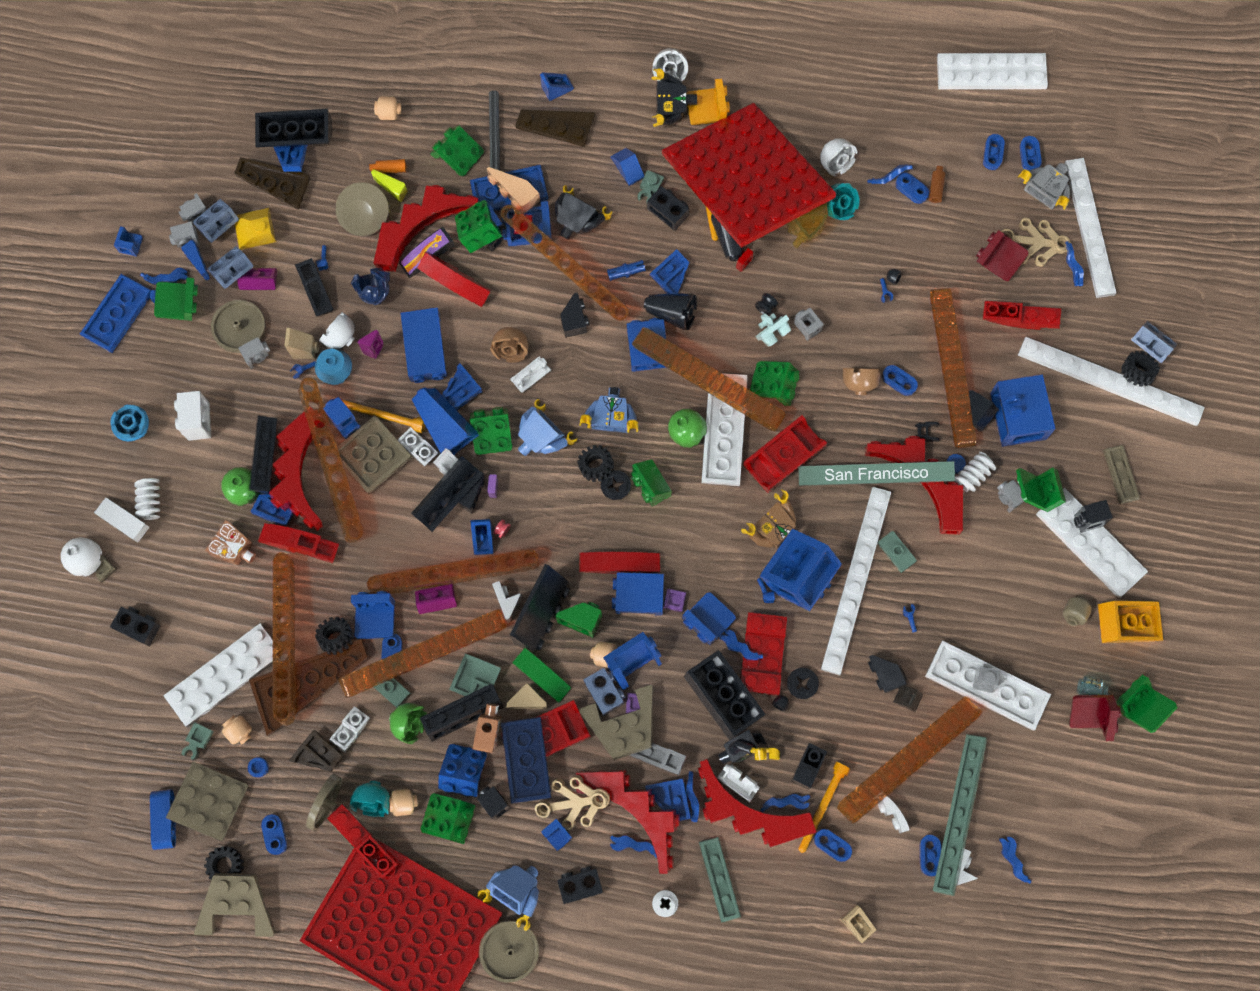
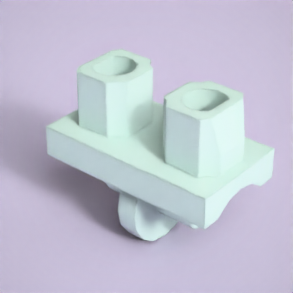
[755,313,791,347]

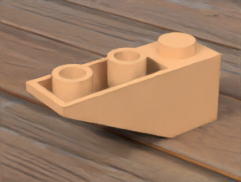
[487,167,540,214]

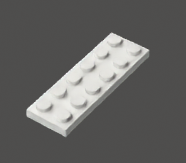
[937,53,1048,89]
[701,372,747,486]
[1036,488,1148,598]
[163,623,284,727]
[925,641,1051,731]

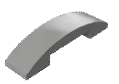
[629,743,687,775]

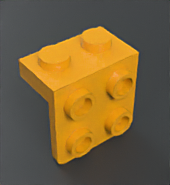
[686,79,730,125]

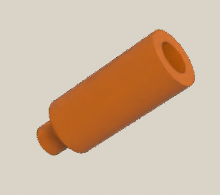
[369,159,406,174]

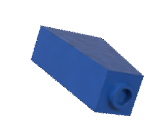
[412,387,479,455]

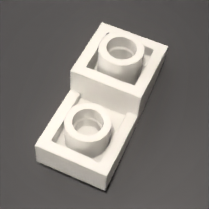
[398,427,438,466]
[329,707,370,753]
[877,794,910,833]

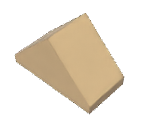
[507,683,548,709]
[840,905,876,943]

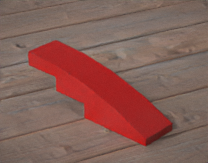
[417,251,491,307]
[579,552,660,574]

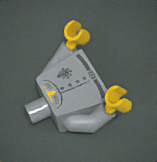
[1018,163,1070,210]

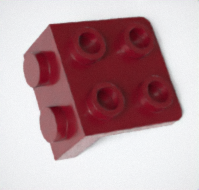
[976,230,1028,282]
[1069,695,1121,741]

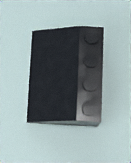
[510,564,571,654]

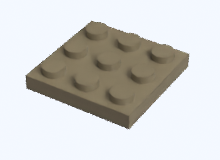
[332,416,412,494]
[166,762,249,842]

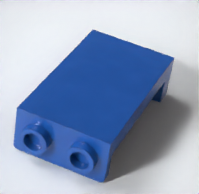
[401,307,448,383]

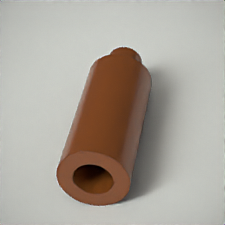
[929,166,946,203]

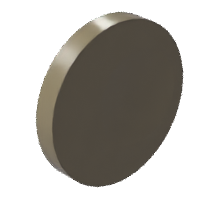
[336,182,390,237]
[211,300,266,353]
[306,774,342,831]
[479,920,539,983]

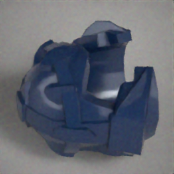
[351,268,390,306]

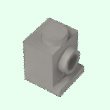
[178,193,207,222]
[169,221,200,248]
[794,308,824,341]
[238,337,270,369]
[997,480,1024,513]
[973,666,1000,693]

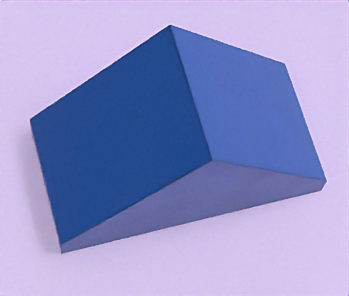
[540,72,574,101]
[611,148,644,186]
[471,519,494,555]

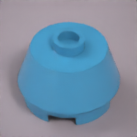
[315,349,352,385]
[110,405,149,441]

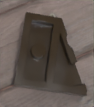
[289,730,345,771]

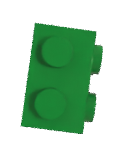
[430,126,484,176]
[455,200,502,254]
[154,278,198,321]
[749,361,800,406]
[470,407,512,455]
[1016,467,1066,512]
[1116,674,1178,733]
[420,793,476,844]

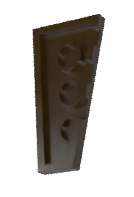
[515,109,595,147]
[234,157,310,210]

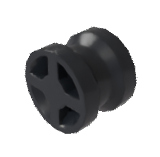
[755,293,778,316]

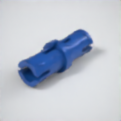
[607,260,645,281]

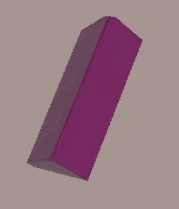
[237,268,277,290]
[358,330,384,359]
[415,584,457,614]

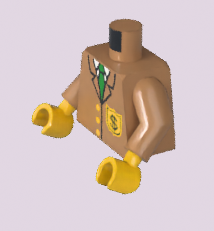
[741,489,797,549]

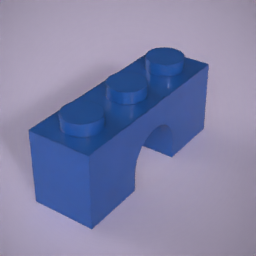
[323,397,360,440]

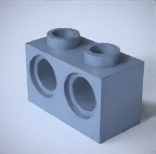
[192,199,239,243]
[207,246,254,289]
[1131,321,1177,363]
[583,668,625,716]

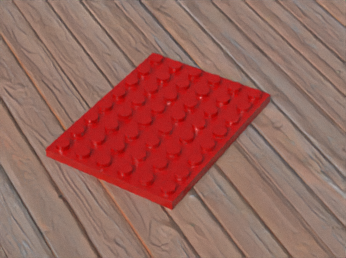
[662,103,836,248]
[299,839,503,991]

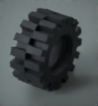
[1121,351,1160,387]
[577,445,614,482]
[315,617,354,655]
[204,846,244,880]

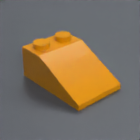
[1098,601,1163,643]

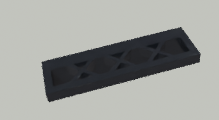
[249,415,277,495]
[411,456,483,532]
[420,684,504,742]

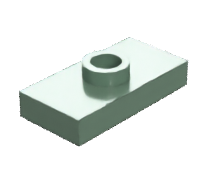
[877,531,917,573]
[368,668,411,708]

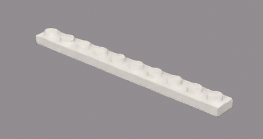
[1018,337,1205,426]
[821,487,891,676]

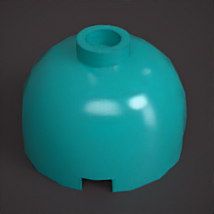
[822,183,860,220]
[349,781,390,817]

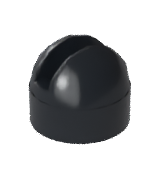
[887,269,902,285]
[772,695,789,712]

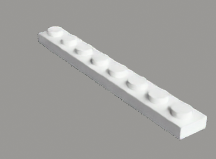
[1064,158,1116,298]

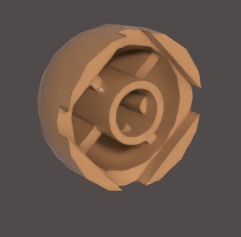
[490,327,529,363]
[843,368,881,395]

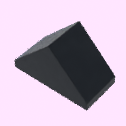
[969,390,999,432]

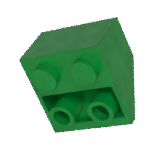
[631,459,672,507]

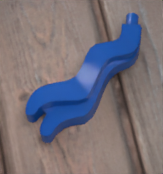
[867,164,913,184]
[1065,241,1084,287]
[140,268,189,285]
[719,630,763,660]
[686,771,699,822]
[760,794,810,812]
[610,835,657,858]
[999,836,1032,884]

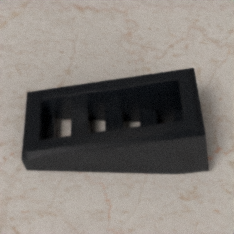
[459,471,486,514]

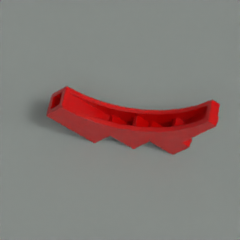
[373,185,480,272]
[269,406,325,531]
[865,436,963,535]
[698,760,816,848]
[576,770,680,874]

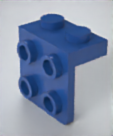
[351,591,395,639]
[682,592,736,645]
[438,744,487,797]

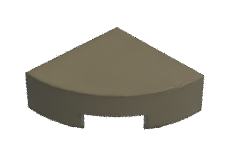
[96,555,116,583]

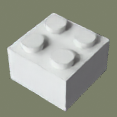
[174,391,211,441]

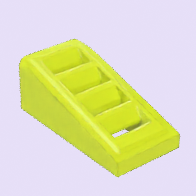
[371,170,408,202]

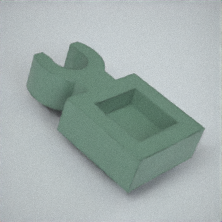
[638,170,664,204]
[181,722,214,761]

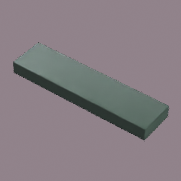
[699,837,741,923]

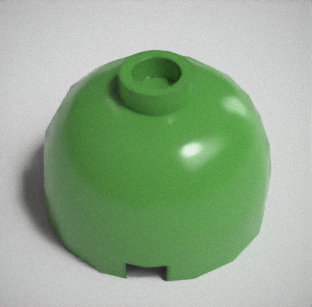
[668,409,707,447]
[221,467,260,506]
[389,703,427,744]

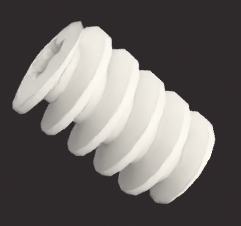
[954,452,996,492]
[135,478,160,520]
[652,890,678,917]

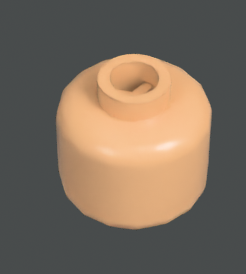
[374,96,401,120]
[590,641,618,668]
[222,715,252,745]
[389,789,418,817]

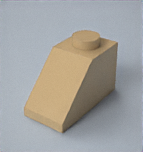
[285,328,319,359]

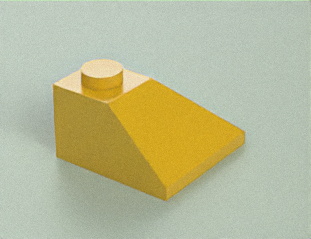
[235,208,276,250]

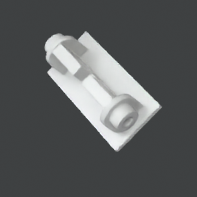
[510,356,551,393]
[717,763,760,802]

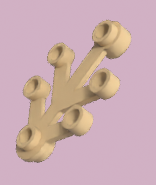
[1001,218,1071,267]
[535,775,610,830]

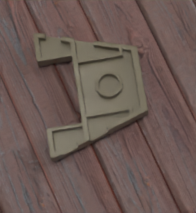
[579,684,654,760]
[194,873,275,937]

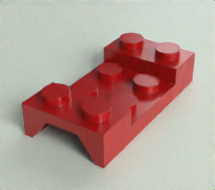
[743,415,827,494]
[740,612,787,697]
[501,700,591,757]

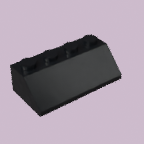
[255,109,332,148]
[684,650,766,741]

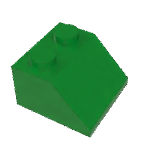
[556,602,602,638]

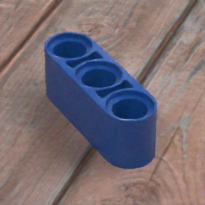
[150,789,176,850]

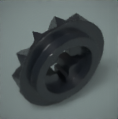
[600,470,631,501]
[787,668,819,699]

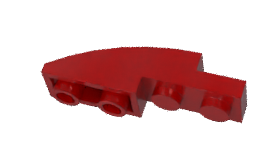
[983,301,1061,330]
[258,523,339,564]
[327,803,398,879]

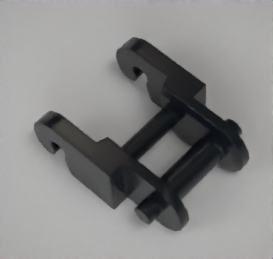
[915,421,939,442]

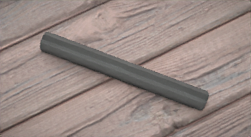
[489,90,500,171]

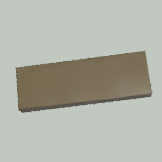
[1103,445,1140,504]

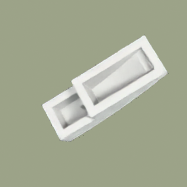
[94,498,150,543]

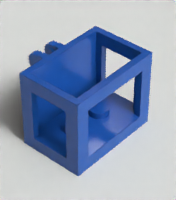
[990,374,1056,447]
[760,529,842,612]

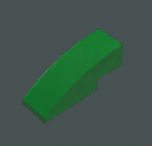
[512,648,571,703]

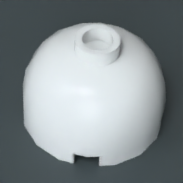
[652,48,688,81]
[820,138,858,176]
[319,312,355,349]
[61,537,102,576]

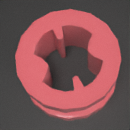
[493,519,511,539]

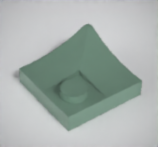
[449,653,501,696]

